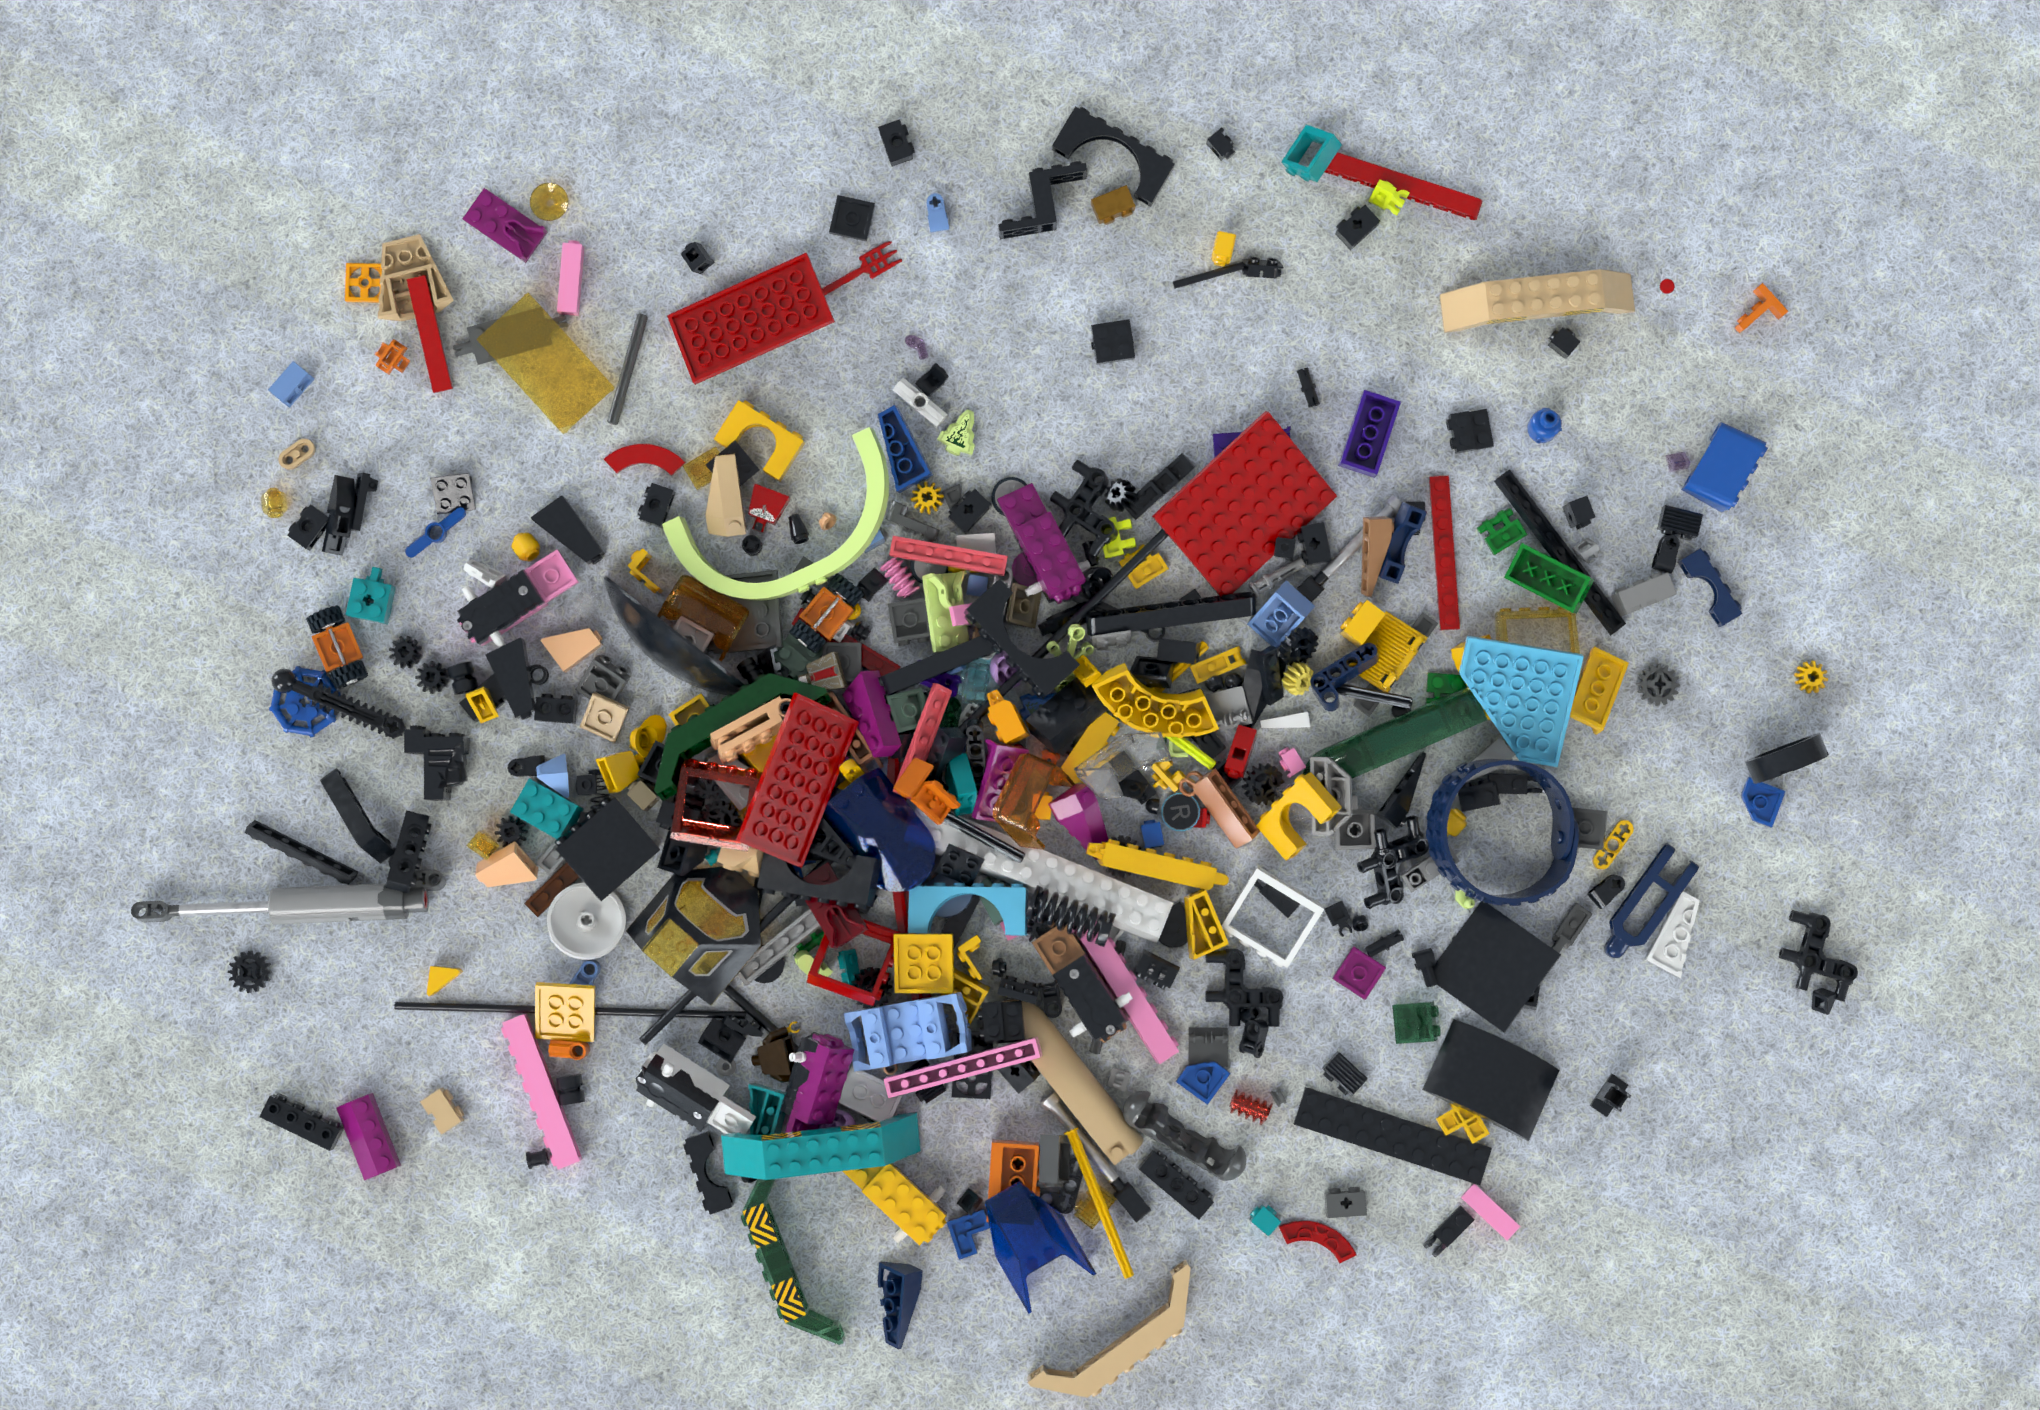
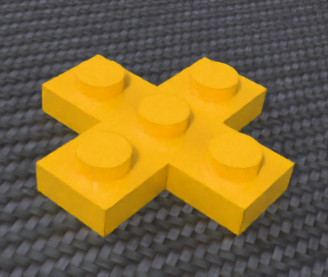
[1435,1103,1490,1144]

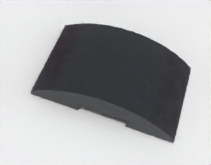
[1422,1019,1560,1141]

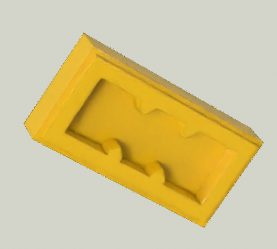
[1073,655,1102,687]

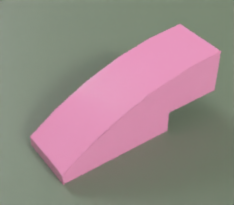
[1461,1184,1521,1241]

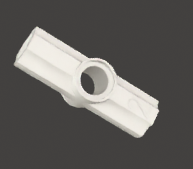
[893,378,948,428]

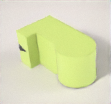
[794,950,833,977]

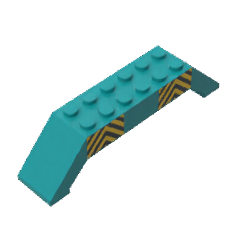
[721,1112,921,1180]

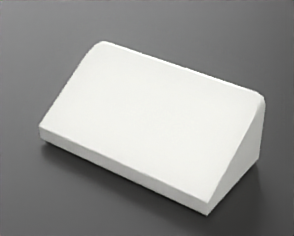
[956,533,996,554]

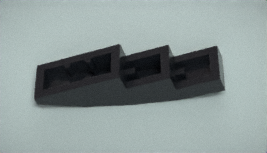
[1126,453,1195,520]

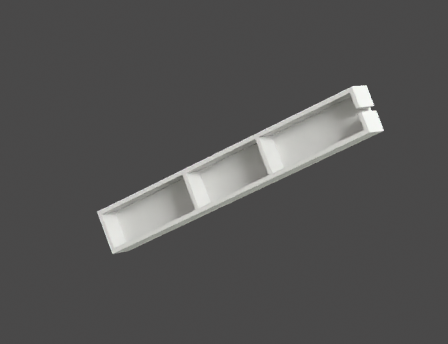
[904,807,1173,944]

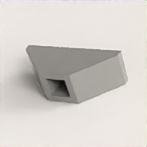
[1401,845,1460,893]

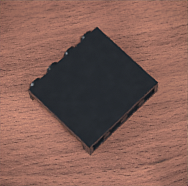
[553,796,660,901]

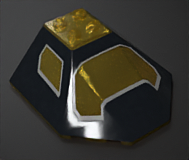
[626,866,762,1005]

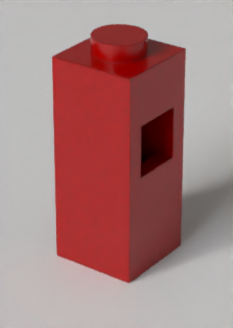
[1224,725,1257,779]

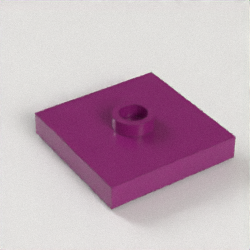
[1332,946,1386,1000]

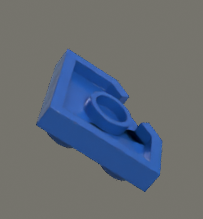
[1741,777,1786,828]
[1176,1061,1231,1105]

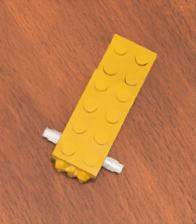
[842,1163,947,1246]

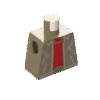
[798,651,848,690]

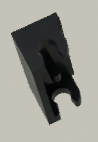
[1157,638,1201,664]

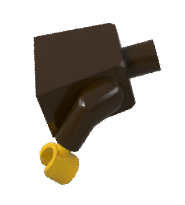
[751,1021,800,1083]

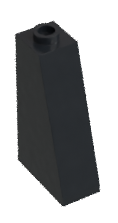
[530,495,605,565]
[485,637,536,720]

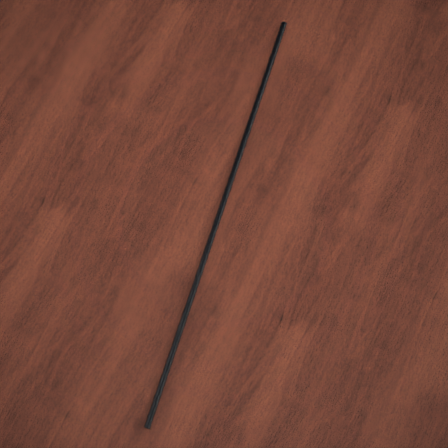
[639,529,1168,1045]

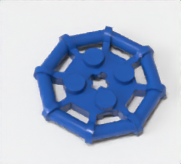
[269,666,341,738]

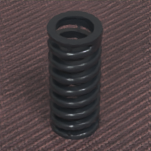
[1025,885,1116,947]

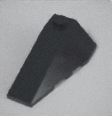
[1242,649,1286,728]
[1376,751,1426,828]

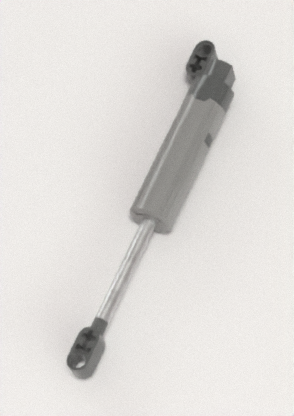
[131,870,446,925]

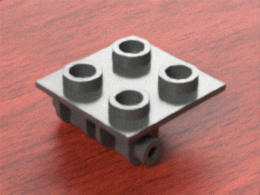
[1189,1027,1228,1067]

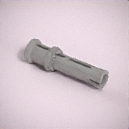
[1248,557,1306,598]

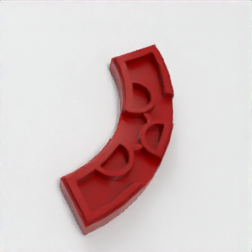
[604,444,686,476]
[1279,1220,1357,1264]

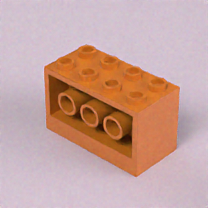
[986,1139,1040,1225]

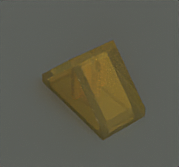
[466,830,500,860]

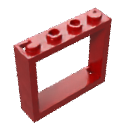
[806,919,901,1006]

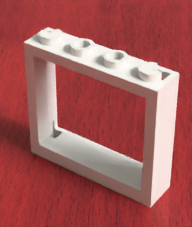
[1221,865,1324,968]

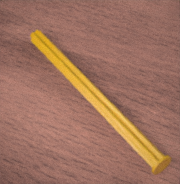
[1064,1127,1134,1279]

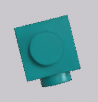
[1249,1205,1281,1237]

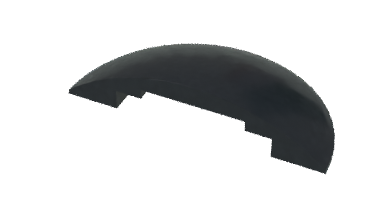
[603,575,745,695]

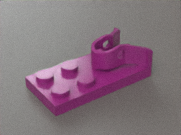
[462,188,548,263]
[971,739,1029,824]

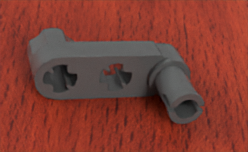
[885,501,940,543]

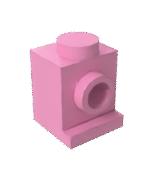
[1278,747,1306,778]

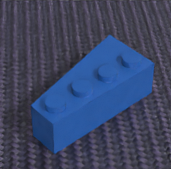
[878,405,933,493]

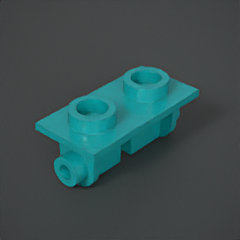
[837,949,860,987]

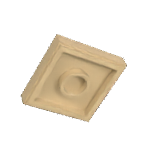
[580,692,630,743]

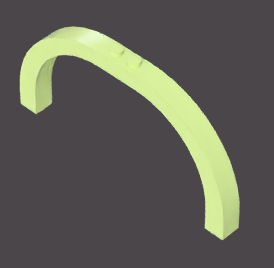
[662,427,889,600]

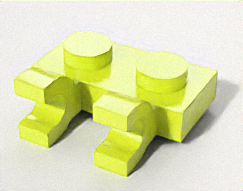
[1368,180,1410,216]
[1103,516,1137,559]

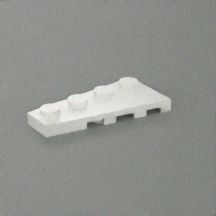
[1645,891,1700,978]

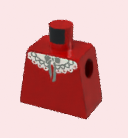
[748,484,790,533]

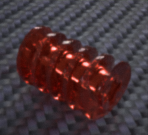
[1229,1089,1273,1126]

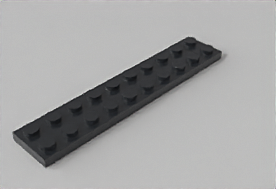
[1293,1087,1492,1185]

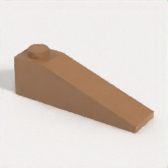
[1361,516,1394,597]

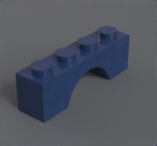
[1378,502,1427,584]
[1677,548,1742,627]

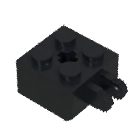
[1133,949,1180,990]

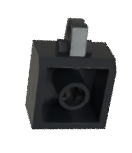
[637,740,698,796]

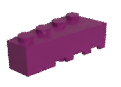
[842,670,902,758]

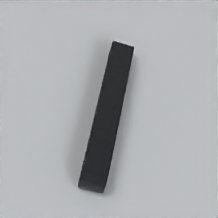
[1086,592,1256,636]

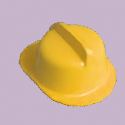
[629,714,667,757]

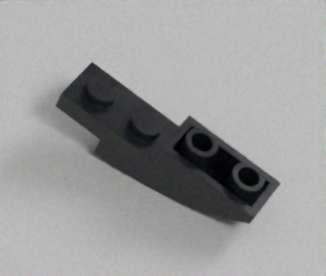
[322,475,355,556]

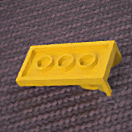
[1570,646,1629,735]

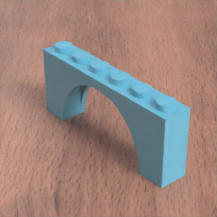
[908,882,1028,936]

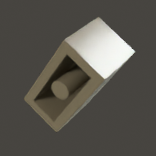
[627,780,660,811]

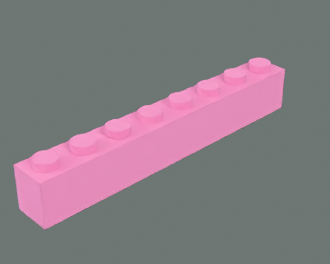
[1074,921,1179,1064]
[501,1013,582,1170]
[883,1037,1043,1098]

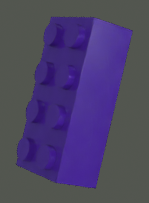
[1338,390,1401,478]

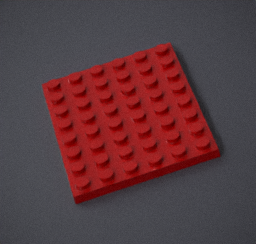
[1152,411,1337,595]

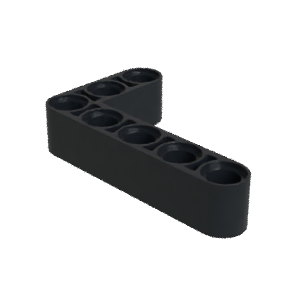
[320,768,395,864]

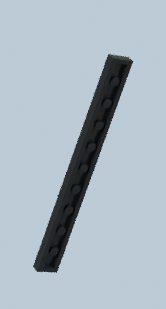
[1494,469,1626,636]

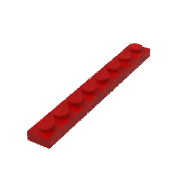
[1429,475,1460,631]

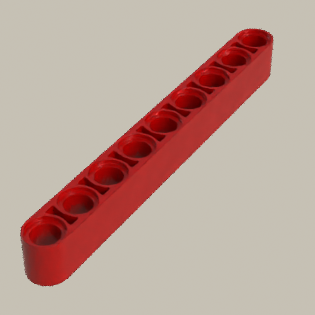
[1325,152,1483,220]

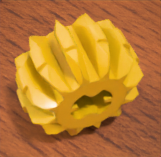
[911,481,944,515]
[1794,661,1828,694]

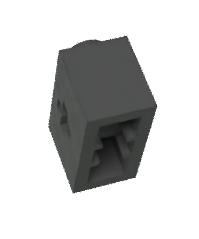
[1324,1187,1367,1218]

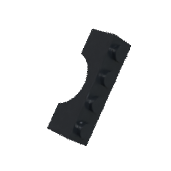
[924,727,968,791]
[683,1131,734,1215]

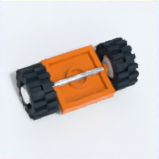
[789,573,864,654]
[306,605,368,689]

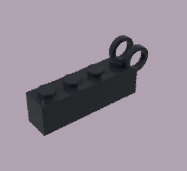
[459,664,549,722]

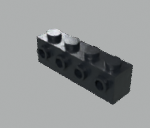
[259,1093,344,1151]

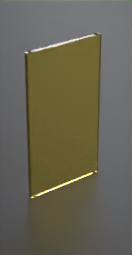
[476,292,615,435]

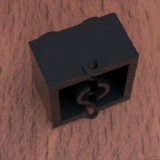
[1091,319,1135,365]

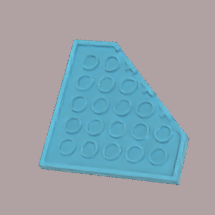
[1459,636,1584,767]

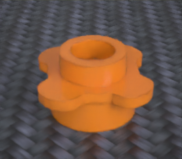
[1038,749,1060,771]

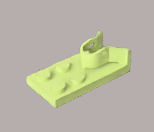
[922,571,969,653]

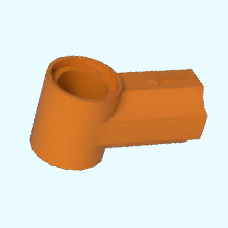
[548,1040,590,1060]

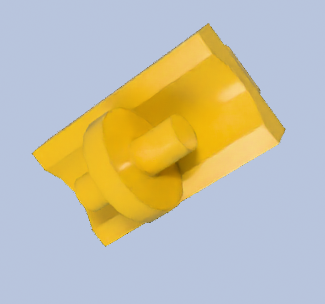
[1151,756,1186,793]

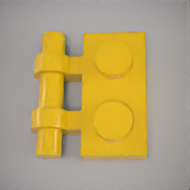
[1118,544,1169,590]

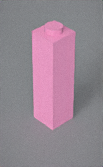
[557,240,584,316]

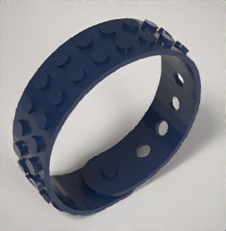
[1426,759,1579,906]

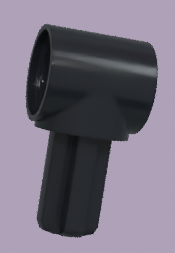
[1412,948,1437,987]

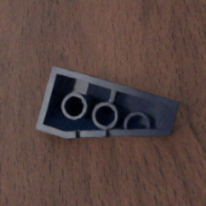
[877,1262,923,1350]

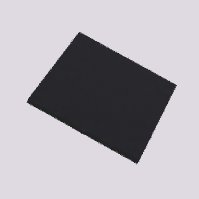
[1433,901,1561,1033]

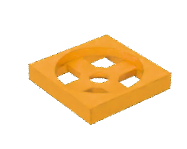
[345,263,382,303]

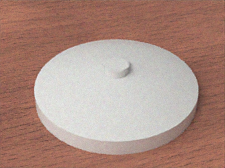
[547,882,626,960]

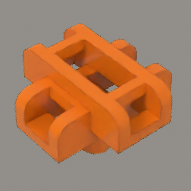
[374,339,411,375]

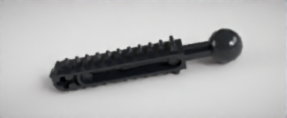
[271,668,406,739]

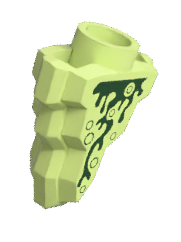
[937,409,975,456]

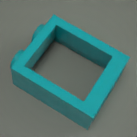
[1281,124,1342,182]
[945,753,977,816]

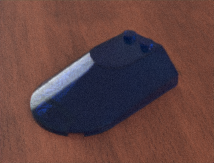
[823,768,936,892]

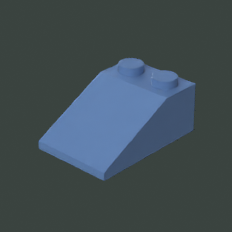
[1247,580,1315,648]

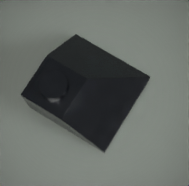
[657,831,709,876]

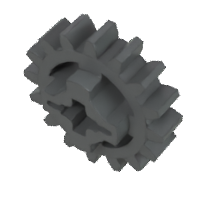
[1636,664,1680,706]

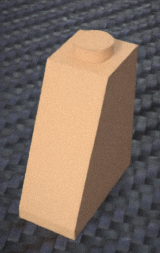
[540,628,603,673]
[475,842,538,887]

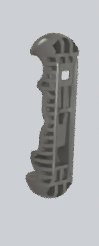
[1123,1091,1247,1181]

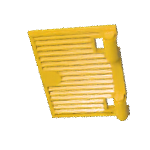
[1348,611,1428,693]

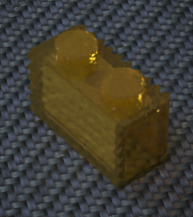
[1073,1183,1117,1230]

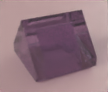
[1666,452,1690,472]

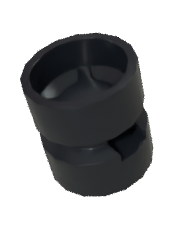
[447,662,479,695]
[556,1074,585,1105]

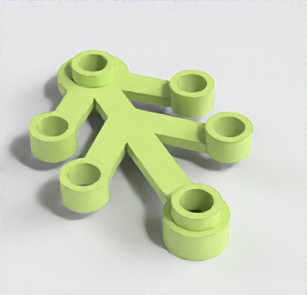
[1046,624,1094,692]

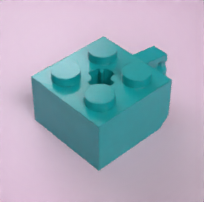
[346,567,395,625]

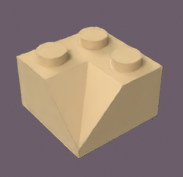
[717,839,764,877]

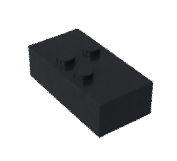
[1025,677,1108,754]

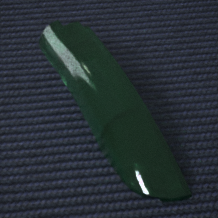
[1303,686,1487,779]

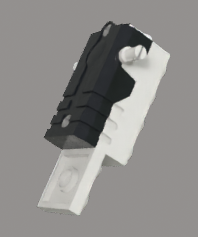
[636,1044,756,1134]

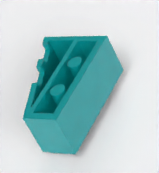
[748,1083,787,1135]

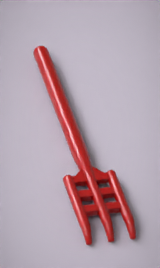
[822,241,903,295]

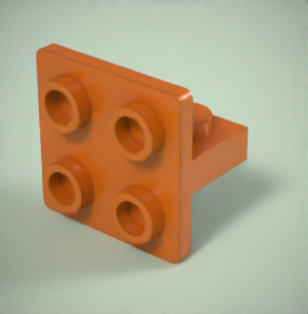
[910,780,961,825]

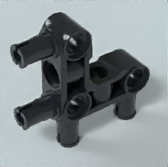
[1050,460,1118,558]
[1357,815,1429,909]
[1778,910,1858,1002]
[1205,948,1284,1027]

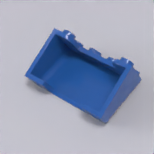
[1681,422,1768,513]

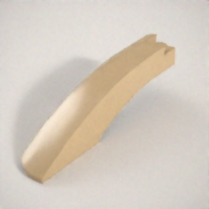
[1002,999,1144,1166]

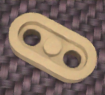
[278,439,316,470]

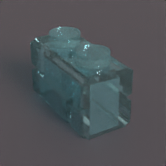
[958,663,990,705]

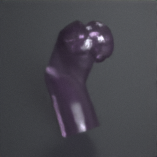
[905,335,929,360]

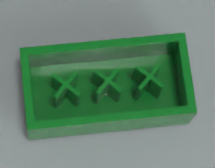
[1504,543,1595,614]

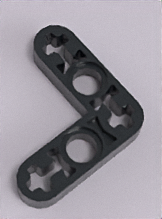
[1035,1158,1083,1214]

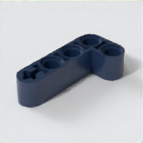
[1310,643,1378,712]

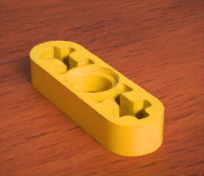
[1592,820,1634,869]

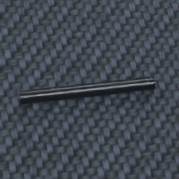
[1172,262,1246,289]

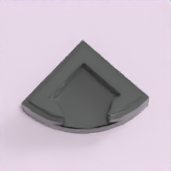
[942,484,961,509]

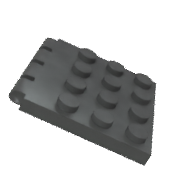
[703,570,783,654]

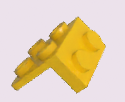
[628,548,663,594]

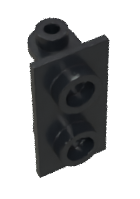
[1242,257,1284,279]
[1105,775,1148,802]

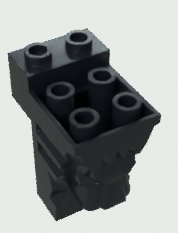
[404,725,470,801]

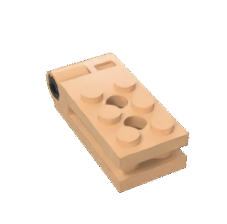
[710,696,791,764]

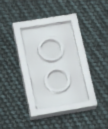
[838,1066,902,1122]

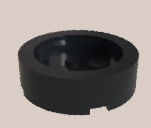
[1745,733,1829,784]

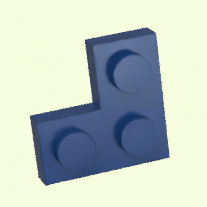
[947,1209,990,1260]

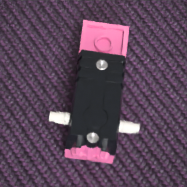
[457,549,579,648]

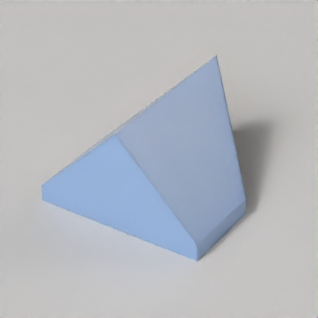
[536,754,569,798]

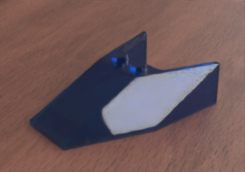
[985,1181,1097,1314]

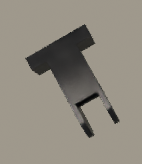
[1590,1073,1631,1117]

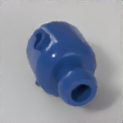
[1527,408,1562,444]

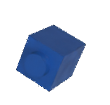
[1140,819,1164,850]

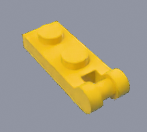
[1189,646,1247,684]

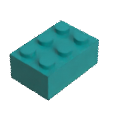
[510,778,584,839]

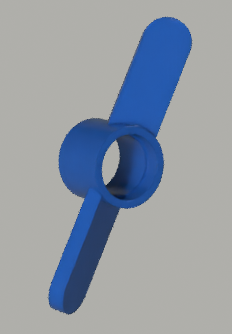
[405,507,466,558]

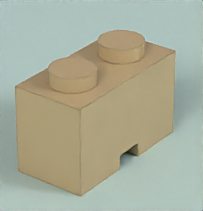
[420,1088,464,1135]

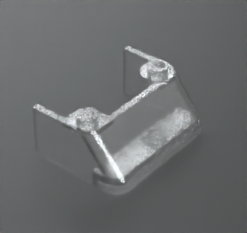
[1074,732,1172,800]

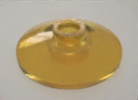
[530,183,569,221]

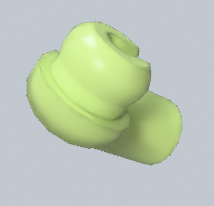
[1455,890,1475,909]

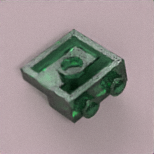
[1392,1001,1441,1044]

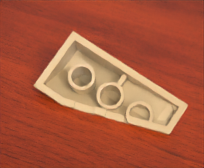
[705,454,747,537]

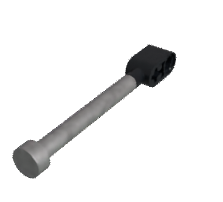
[1296,495,1402,602]
[1040,1091,1151,1223]

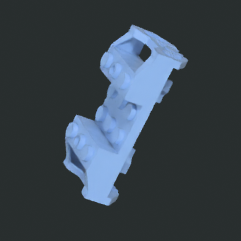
[844,992,972,1072]

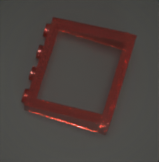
[670,759,762,852]

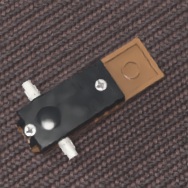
[1031,925,1133,1043]

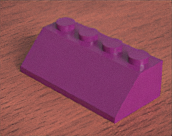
[336,1093,401,1181]

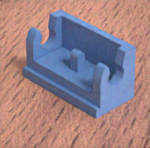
[268,361,314,408]

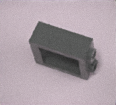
[1039,1134,1071,1187]

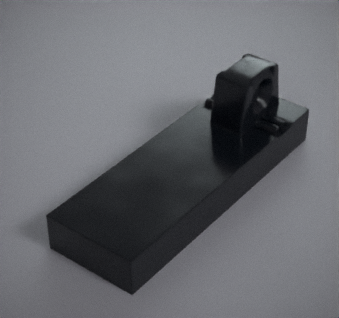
[351,473,378,532]

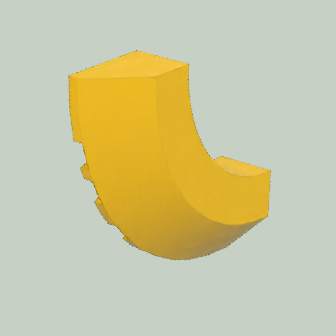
[1092,663,1219,738]

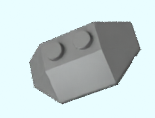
[1310,757,1353,836]

